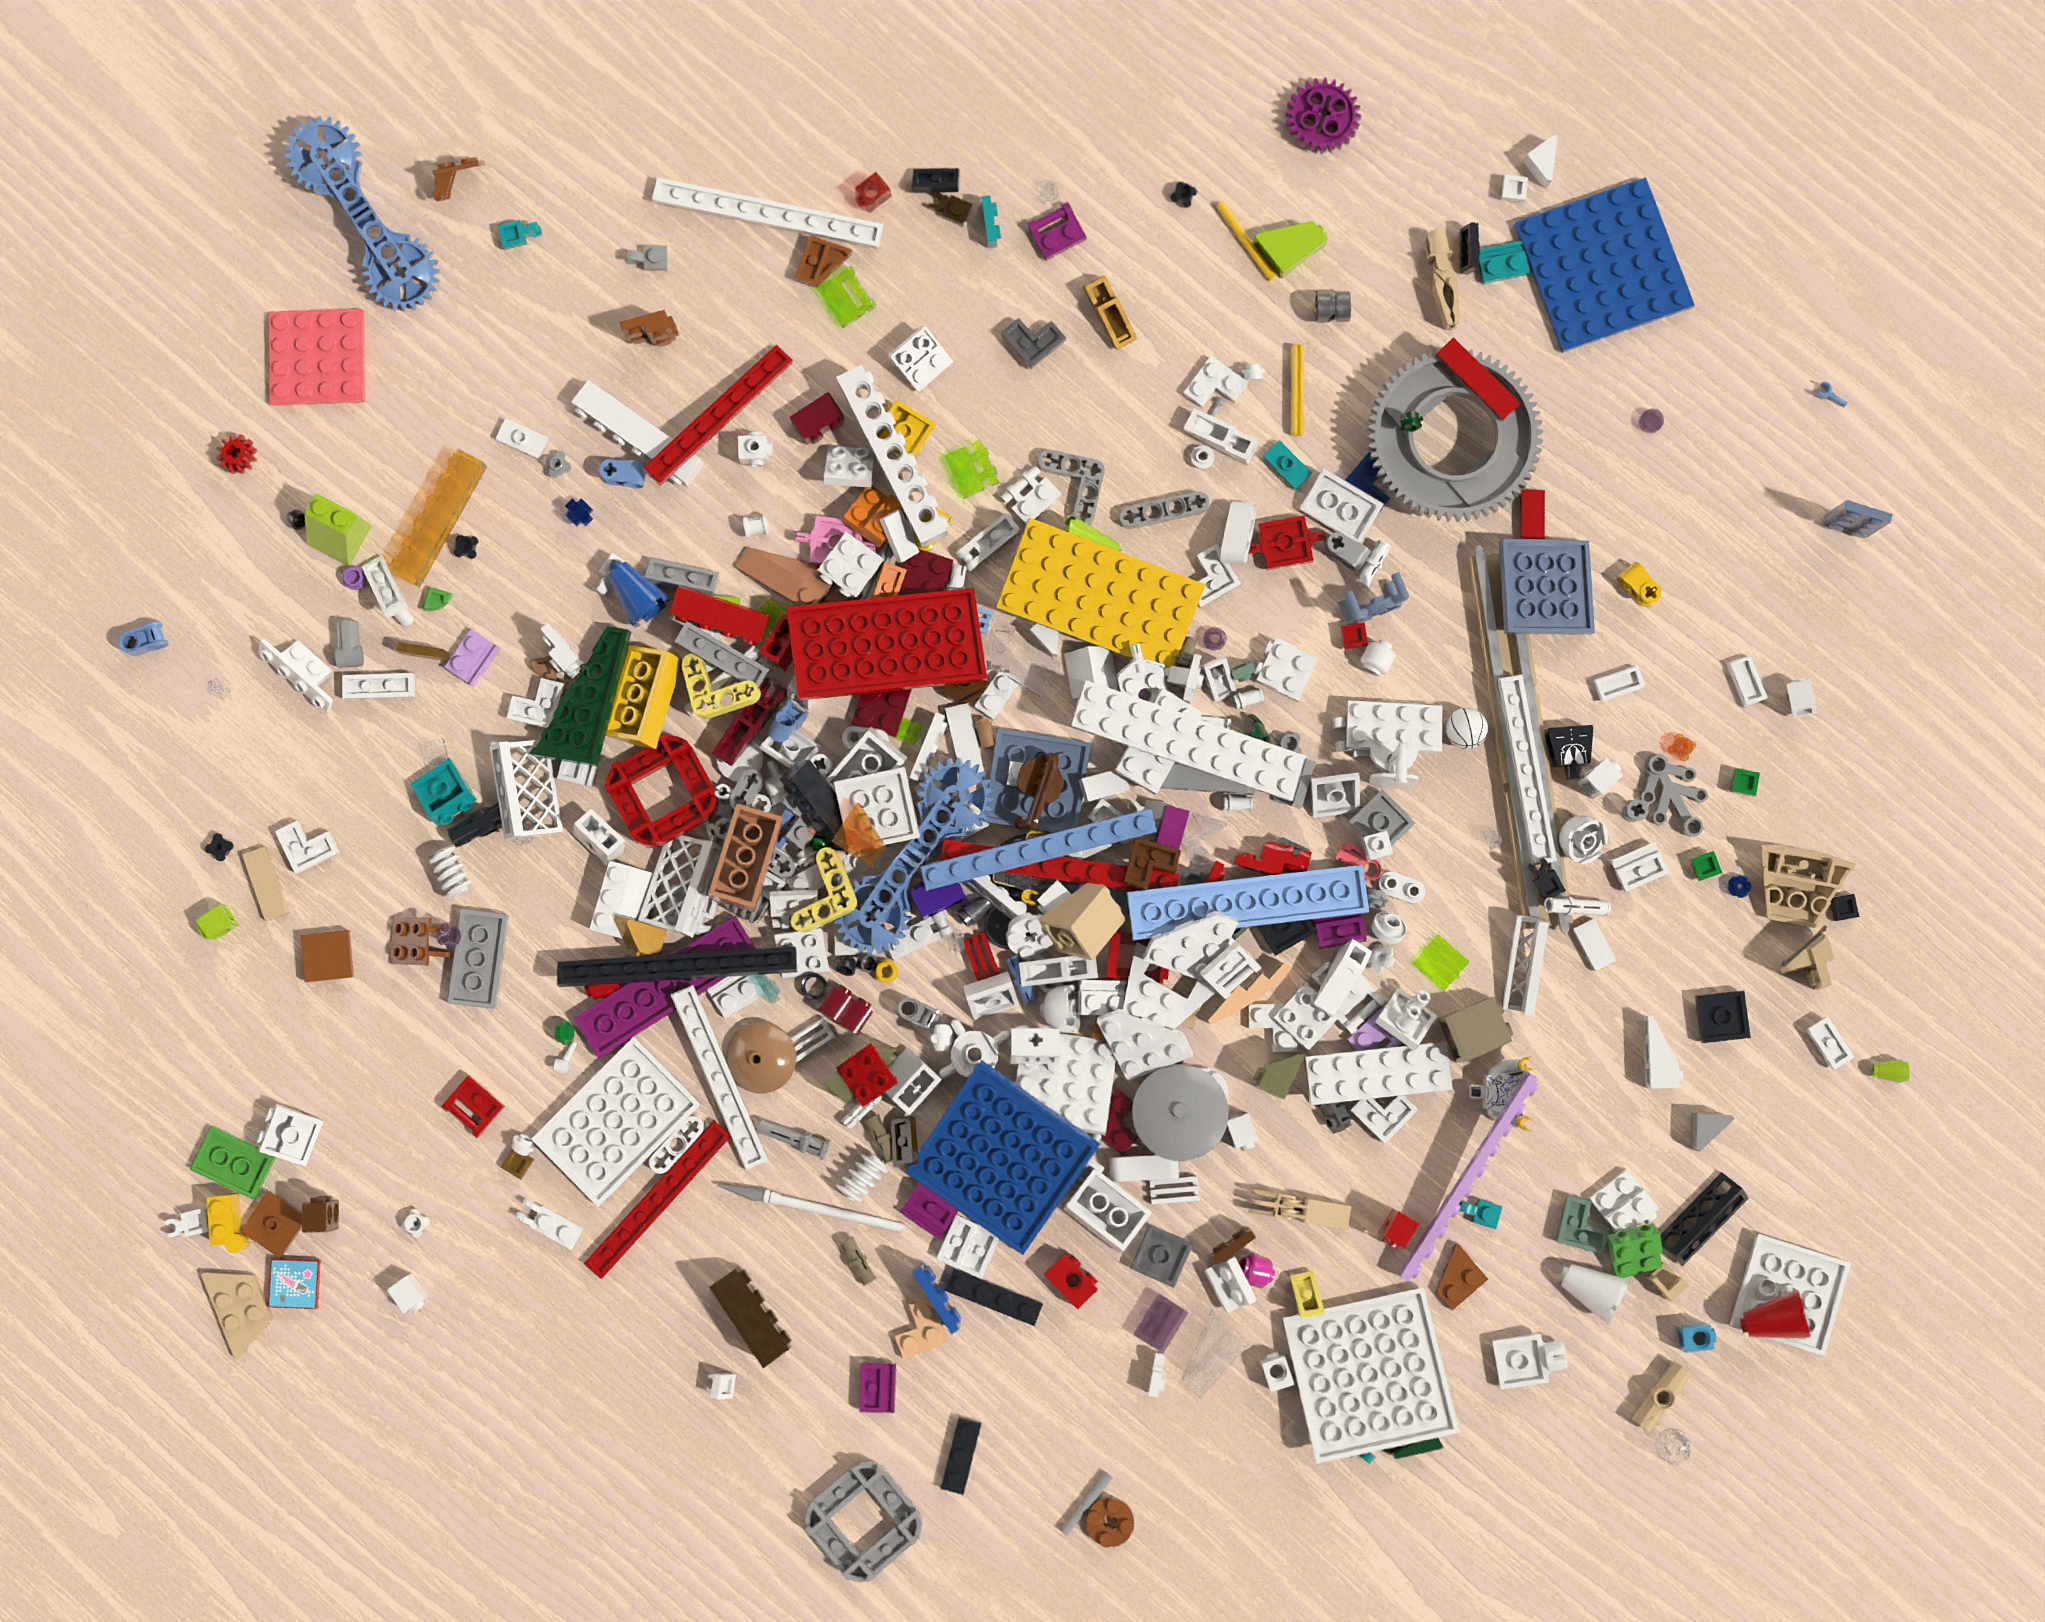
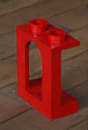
[1105,930,1169,984]

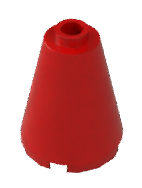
[1739,1290,1811,1339]

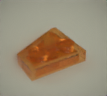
[832,802,886,867]

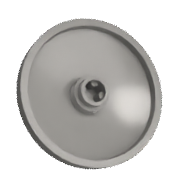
[1132,1064,1229,1161]

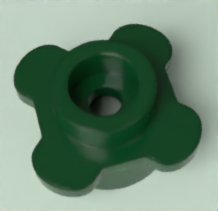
[1399,411,1423,432]

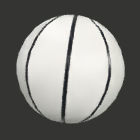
[1446,708,1488,749]

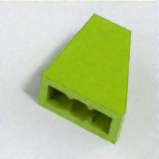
[1253,221,1328,279]

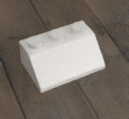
[589,861,654,939]
[1063,1168,1152,1253]

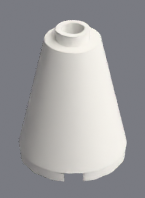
[1559,1264,1630,1324]

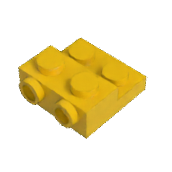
[877,399,936,459]

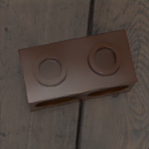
[302,1196,339,1233]

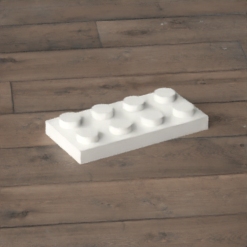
[1115,688,1203,794]

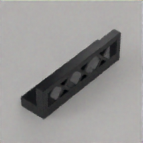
[1660,1172,1749,1267]

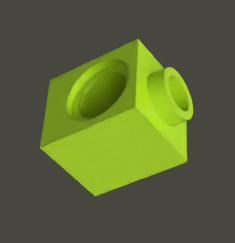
[196,904,239,941]

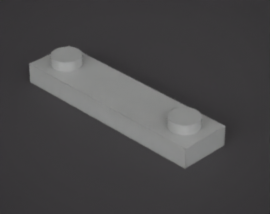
[674,621,769,687]

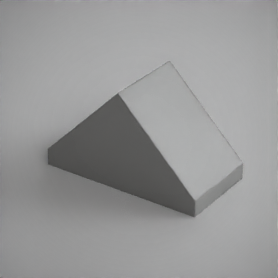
[1691,1113,1735,1151]

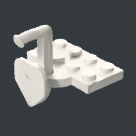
[1346,701,1442,789]

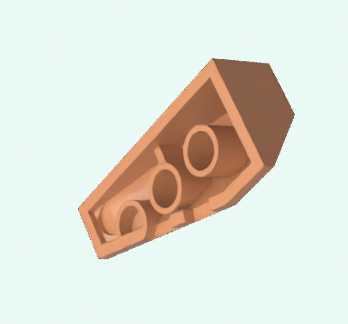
[735,547,836,606]

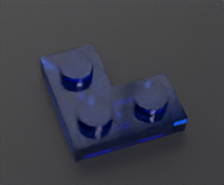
[1345,451,1390,511]

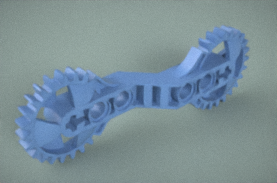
[284,116,440,311]
[834,758,995,954]

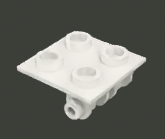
[774,927,830,978]
[1273,983,1341,1050]

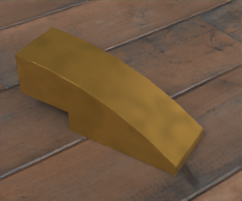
[1082,276,1138,350]

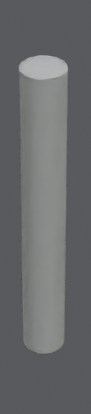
[1060,1472,1113,1535]

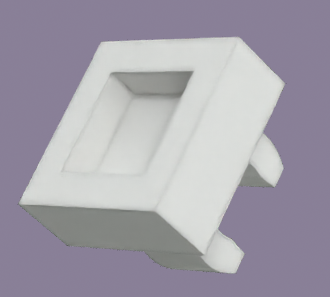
[706,1373,736,1399]

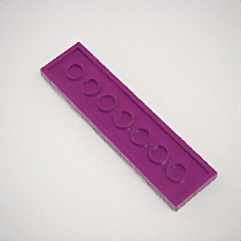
[574,916,757,1058]

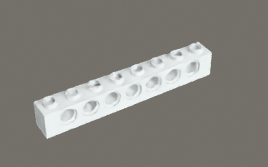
[836,365,949,548]

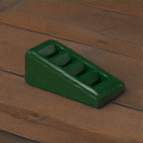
[1390,1437,1444,1459]

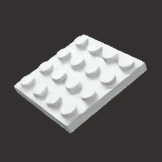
[1015,1033,1116,1135]
[1729,1233,1851,1356]

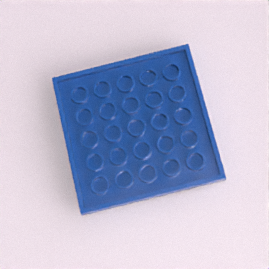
[1514,177,1695,353]
[906,1060,1101,1255]

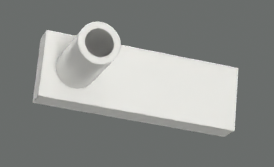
[362,555,413,626]

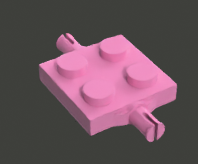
[796,516,876,565]

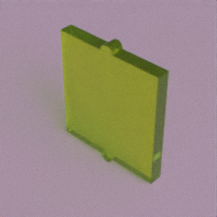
[1412,934,1470,991]

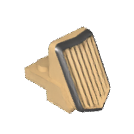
[1780,925,1835,990]

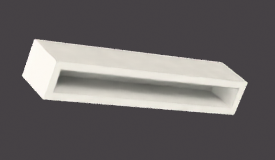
[572,380,704,487]

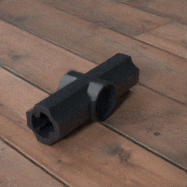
[447,803,502,848]

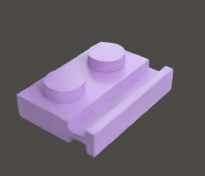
[445,629,501,687]

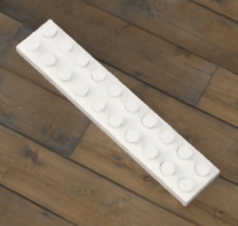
[1070,680,1307,802]

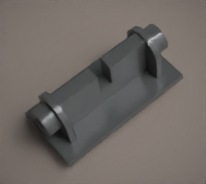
[1316,1102,1352,1134]

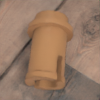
[974,718,996,749]

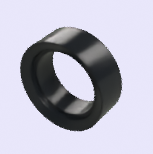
[801,973,828,1000]

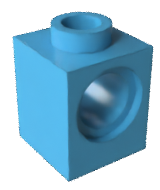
[1677,1323,1717,1353]

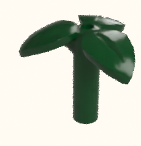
[1244,714,1270,743]

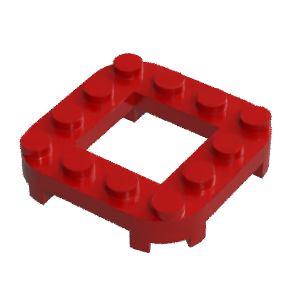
[605,735,719,848]

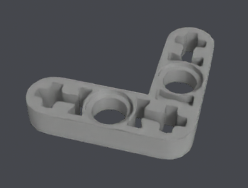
[1038,449,1105,525]

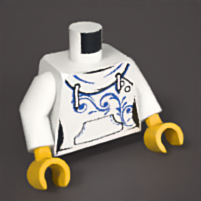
[1469,1056,1536,1132]

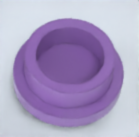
[343,566,367,590]

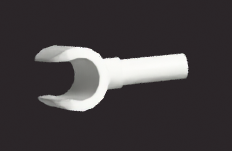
[553,1041,577,1073]

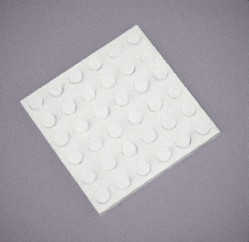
[1282,1288,1460,1464]

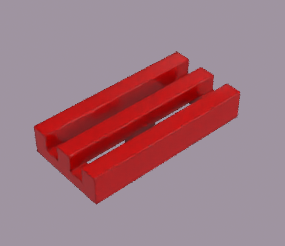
[962,932,1000,981]

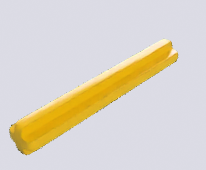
[1291,344,1304,436]

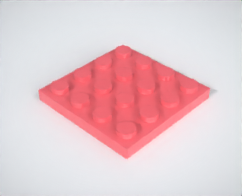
[269,309,365,406]

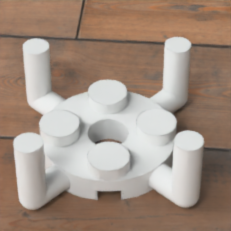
[939,1019,1010,1078]

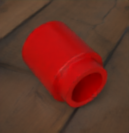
[584,984,621,1000]

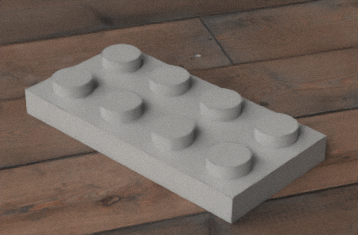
[448,909,509,1009]

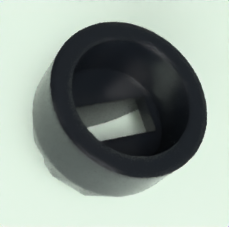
[286,509,305,530]
[856,953,877,973]
[836,956,857,976]

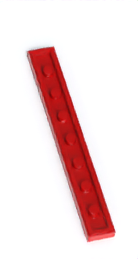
[643,344,793,486]
[584,1120,731,1279]

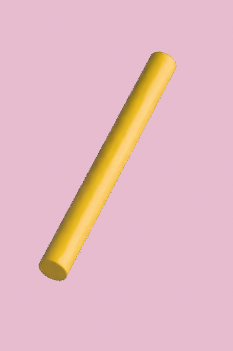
[1216,201,1277,281]

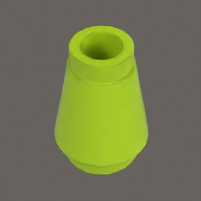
[1872,1059,1910,1083]

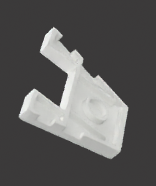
[1122,942,1217,1031]

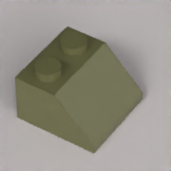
[1253,1054,1305,1099]

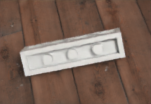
[1502,915,1549,1016]

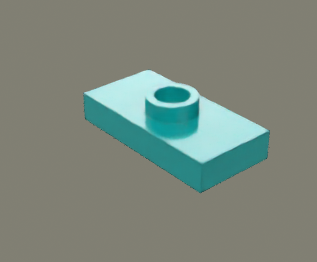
[1262,440,1312,490]

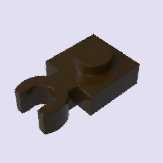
[929,193,973,227]

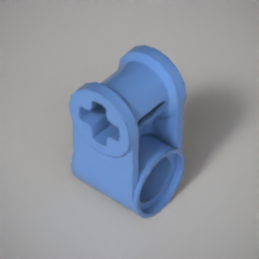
[599,459,646,488]
[118,621,169,656]
[768,699,809,742]

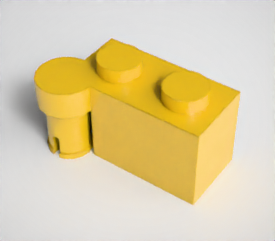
[206,1194,250,1253]

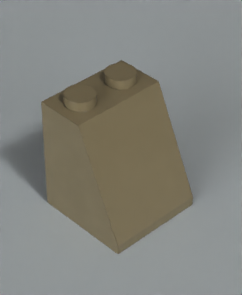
[1438,997,1513,1063]

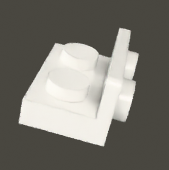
[1205,1257,1257,1313]

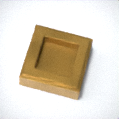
[500,1149,534,1180]

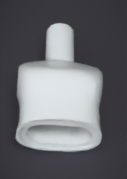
[764,760,786,806]
[931,1024,955,1051]

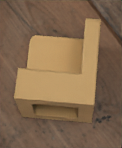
[1647,1263,1689,1302]

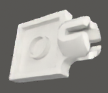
[1492,1333,1568,1390]

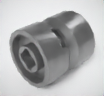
[1315,291,1351,323]

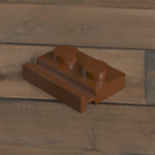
[1209,1227,1257,1265]

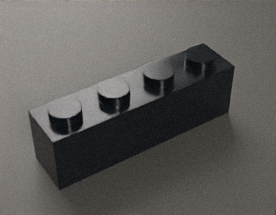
[779,759,849,851]

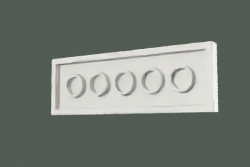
[1304,1042,1452,1105]

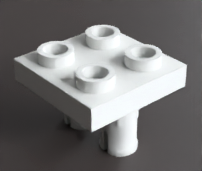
[1375,988,1436,1050]

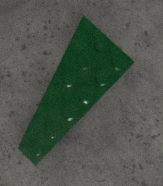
[529,626,632,767]

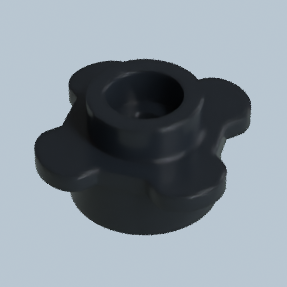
[1170,181,1197,208]
[454,535,479,559]
[205,833,234,862]

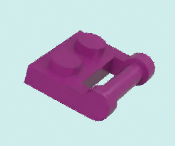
[1026,201,1087,261]

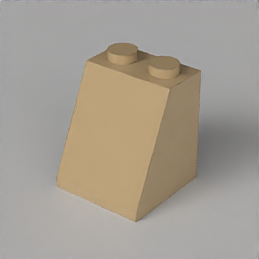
[1039,883,1126,961]

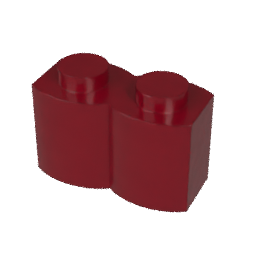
[818,984,874,1035]

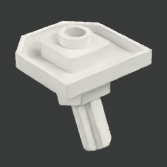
[1163,654,1204,704]

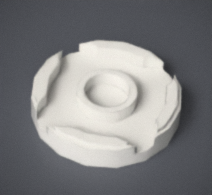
[717,740,764,782]

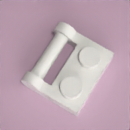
[1200,941,1262,999]
[1337,975,1387,1035]

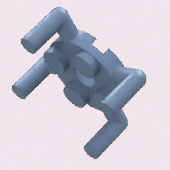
[1338,572,1409,625]

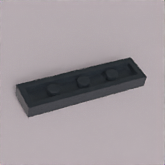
[945,1268,1043,1327]

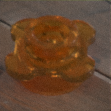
[1668,734,1696,762]

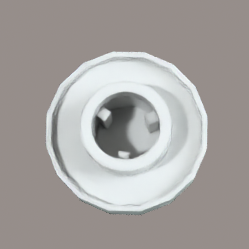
[1371,912,1407,944]

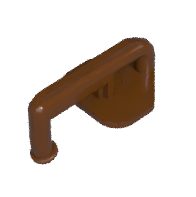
[1014,752,1064,830]

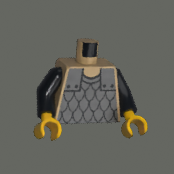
[993,831,1041,905]

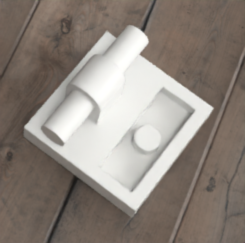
[888,325,953,392]

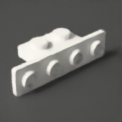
[258,639,333,713]

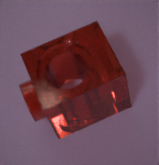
[854,172,892,213]

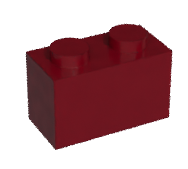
[789,392,845,445]

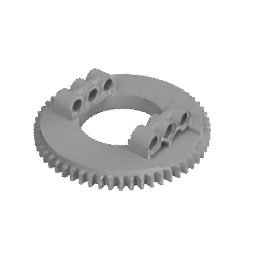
[1367,349,1543,522]

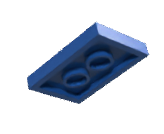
[913,1263,962,1335]

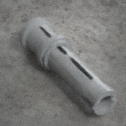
[757,1118,831,1160]

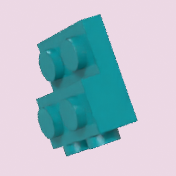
[410,758,477,826]

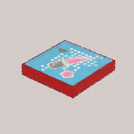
[268,1258,321,1309]

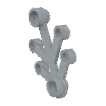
[1639,753,1708,837]

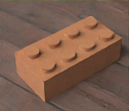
[708,804,783,912]

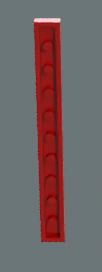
[941,839,1179,892]

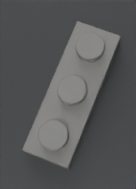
[645,558,719,596]

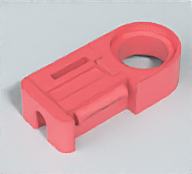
[1335,842,1382,881]

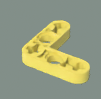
[682,653,761,719]
[791,847,857,933]

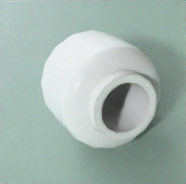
[1361,640,1396,676]

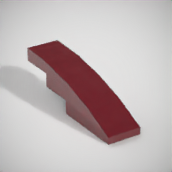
[712,677,787,766]

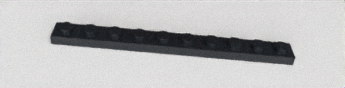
[557,947,798,987]

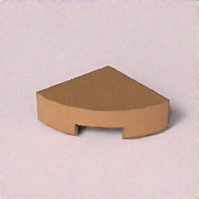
[529,656,558,680]

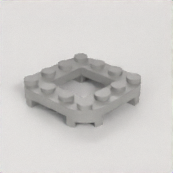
[805,1460,923,1582]

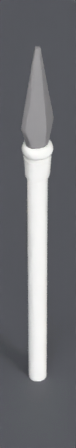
[717,1184,904,1233]

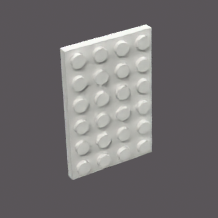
[532,1037,701,1207]

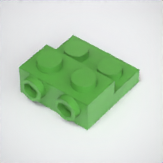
[1607,1223,1663,1278]

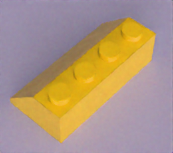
[605,645,683,749]

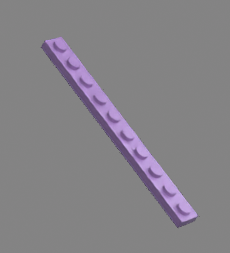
[1398,1072,1539,1282]

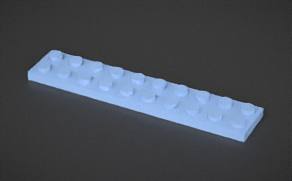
[1127,865,1369,940]

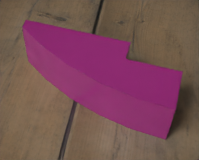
[1152,805,1190,871]

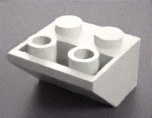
[885,1047,942,1115]

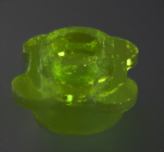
[895,718,921,745]

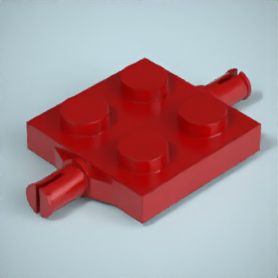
[1248,515,1326,570]

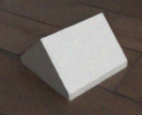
[1065,646,1118,700]
[760,730,822,769]
[1308,773,1360,818]
[963,972,1019,1020]

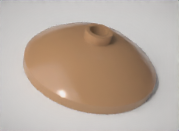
[726,1022,797,1094]

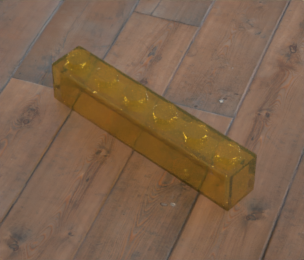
[390,449,487,588]

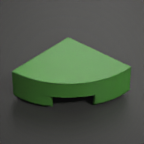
[423,587,453,611]

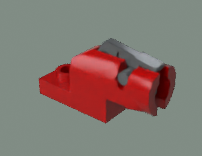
[1233,837,1312,876]

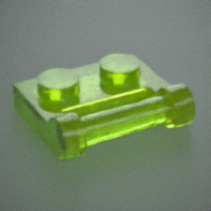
[817,266,877,329]

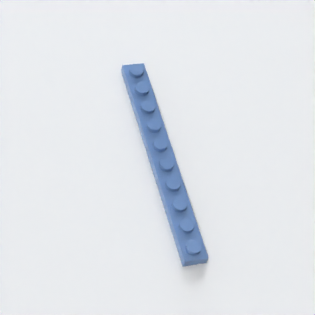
[920,808,1157,891]

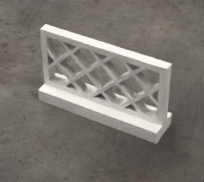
[489,740,563,840]
[638,835,722,938]

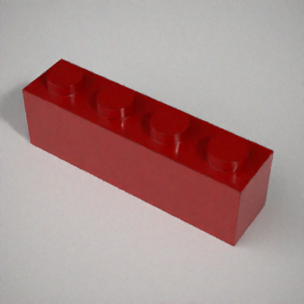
[669,586,771,645]

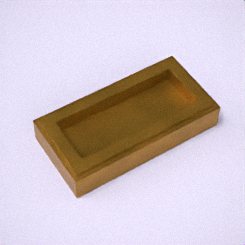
[396,642,449,662]

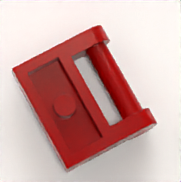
[441,1075,505,1139]

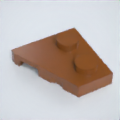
[795,235,853,288]
[1435,1243,1488,1311]

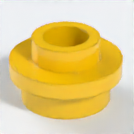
[874,959,898,983]

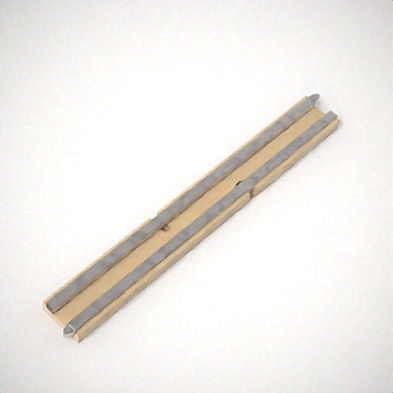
[1468,545,1573,934]

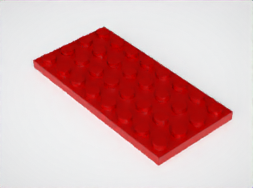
[786,588,987,701]

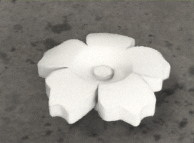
[1367,944,1395,972]

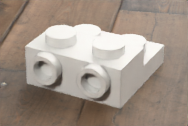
[818,532,885,598]
[541,623,585,679]
[1254,637,1318,702]
[256,1104,323,1167]
[1588,1169,1659,1233]

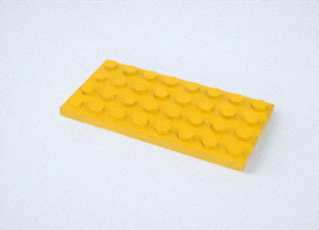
[995,517,1205,668]

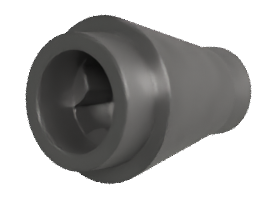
[957,896,993,927]

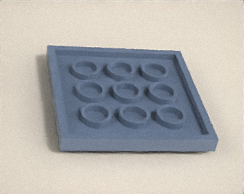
[1499,539,1595,635]
[983,729,1091,833]

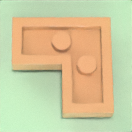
[895,1298,949,1359]

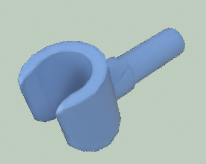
[1816,382,1848,407]

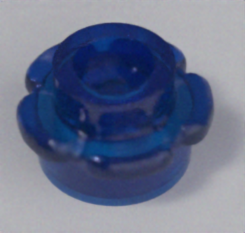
[1728,875,1752,898]

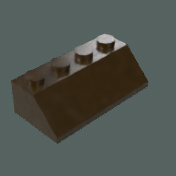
[709,1267,792,1368]

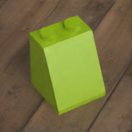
[305,493,372,566]

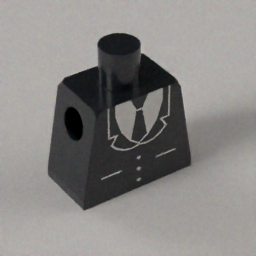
[1544,725,1594,780]

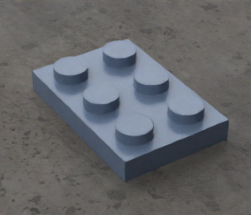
[1823,500,1893,538]

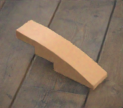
[1206,962,1292,1024]

